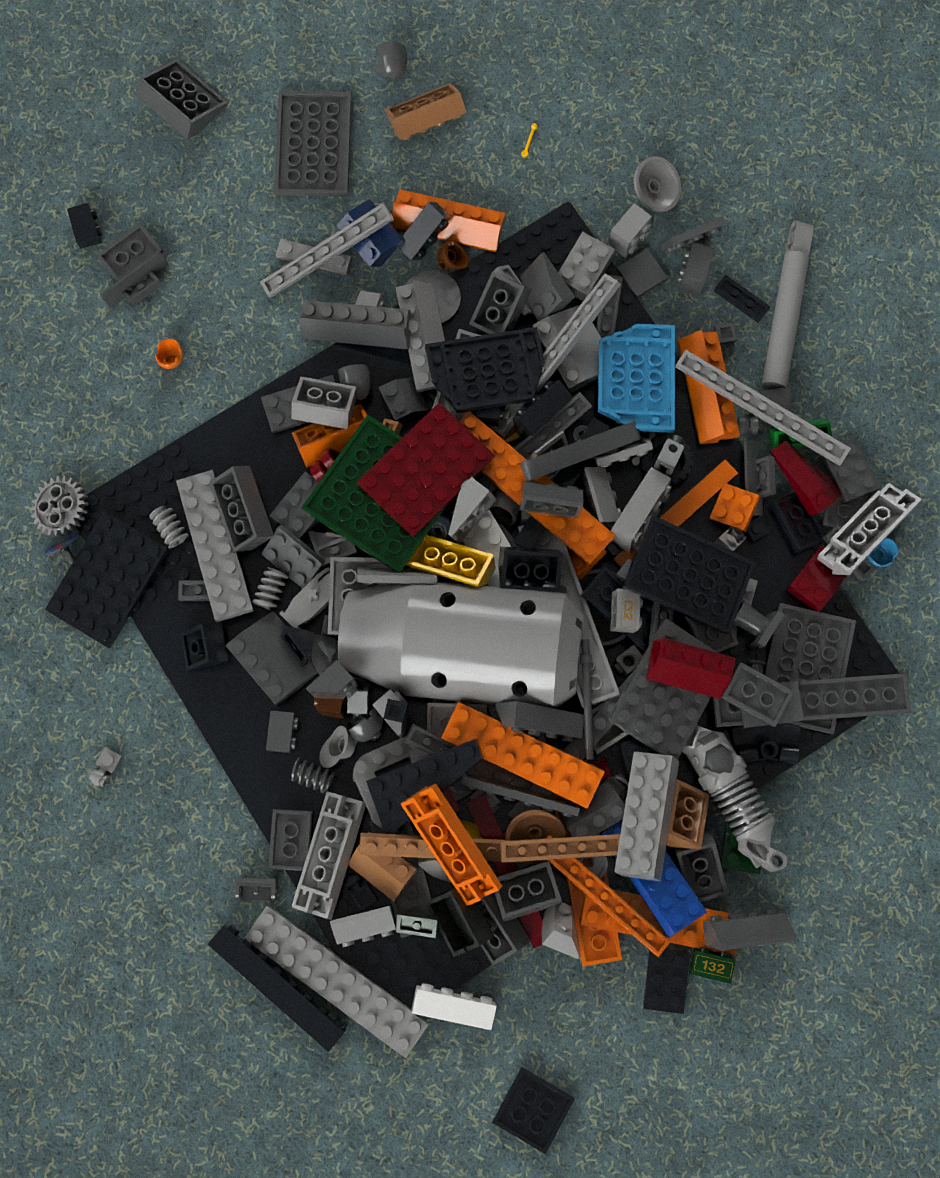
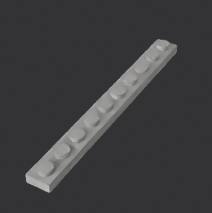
[490,274,621,437]
[675,350,851,466]

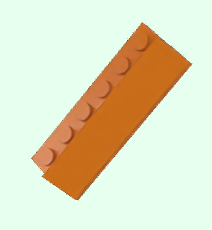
[391,189,506,252]
[678,330,740,444]
[401,783,503,906]

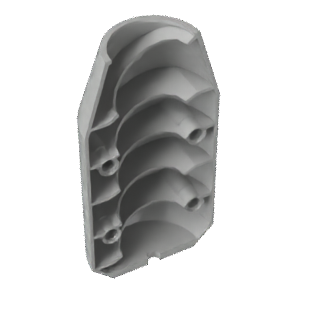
[338,581,584,709]

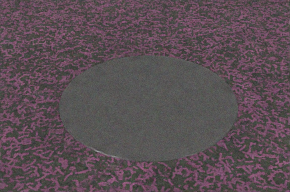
[405,270,461,323]

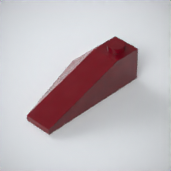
[770,441,841,515]

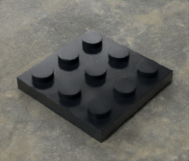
[492,1066,575,1154]

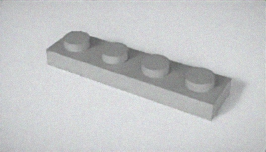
[276,239,352,275]

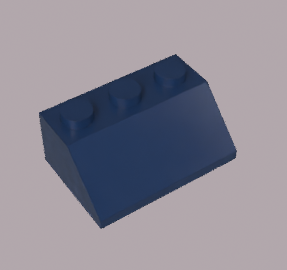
[337,199,404,267]

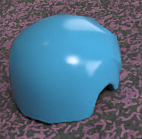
[867,537,899,567]

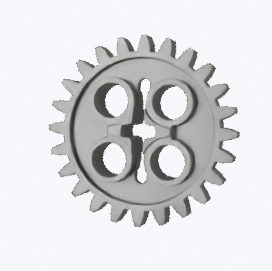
[30,476,89,537]

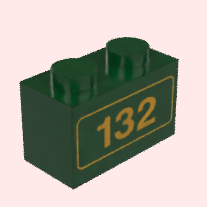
[689,947,736,984]

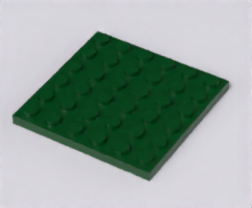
[301,415,449,573]

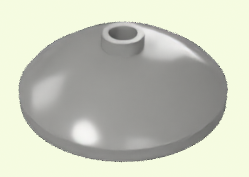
[634,156,681,212]

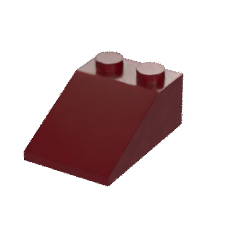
[786,546,847,612]

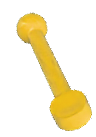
[521,123,538,158]

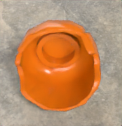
[155,339,184,369]

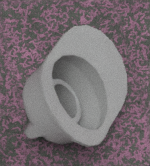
[319,726,358,768]

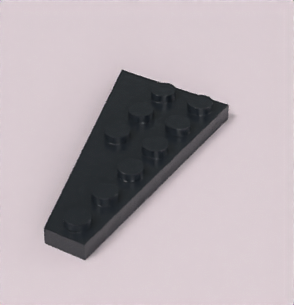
[366,739,484,834]

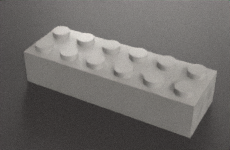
[614,752,679,882]

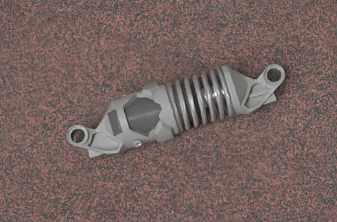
[682,724,787,872]

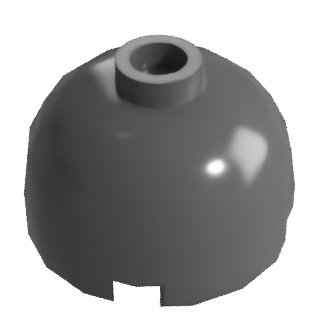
[345,705,383,742]

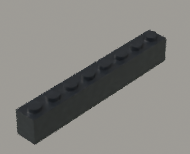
[207,925,346,1052]

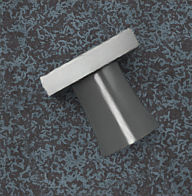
[734,599,785,650]

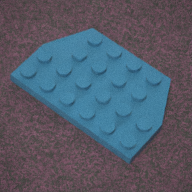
[598,324,675,433]

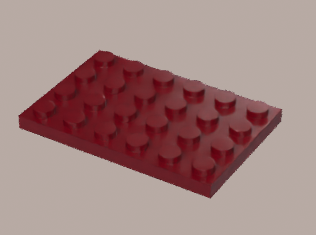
[357,402,495,538]

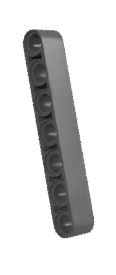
[520,421,641,481]

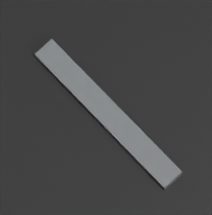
[260,202,394,298]

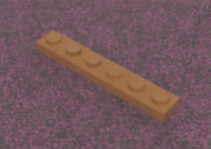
[500,834,620,863]

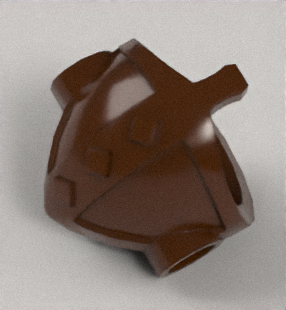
[436,240,469,270]

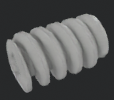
[149,506,189,548]
[252,567,288,610]

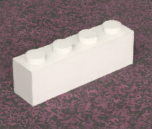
[411,983,496,1030]

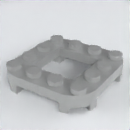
[353,737,431,828]

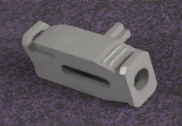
[279,563,330,629]

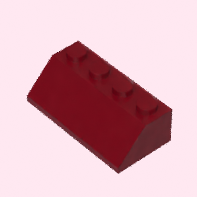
[646,638,736,699]

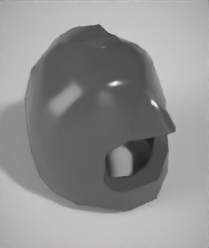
[374,41,407,80]
[337,364,371,401]
[489,488,521,527]

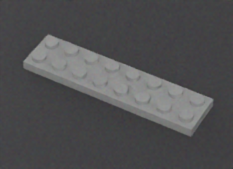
[176,470,254,623]

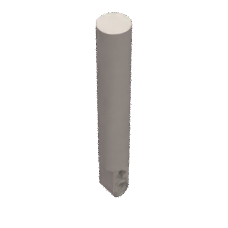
[761,220,814,390]

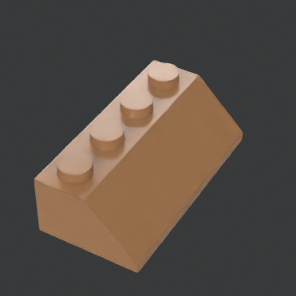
[385,83,467,140]

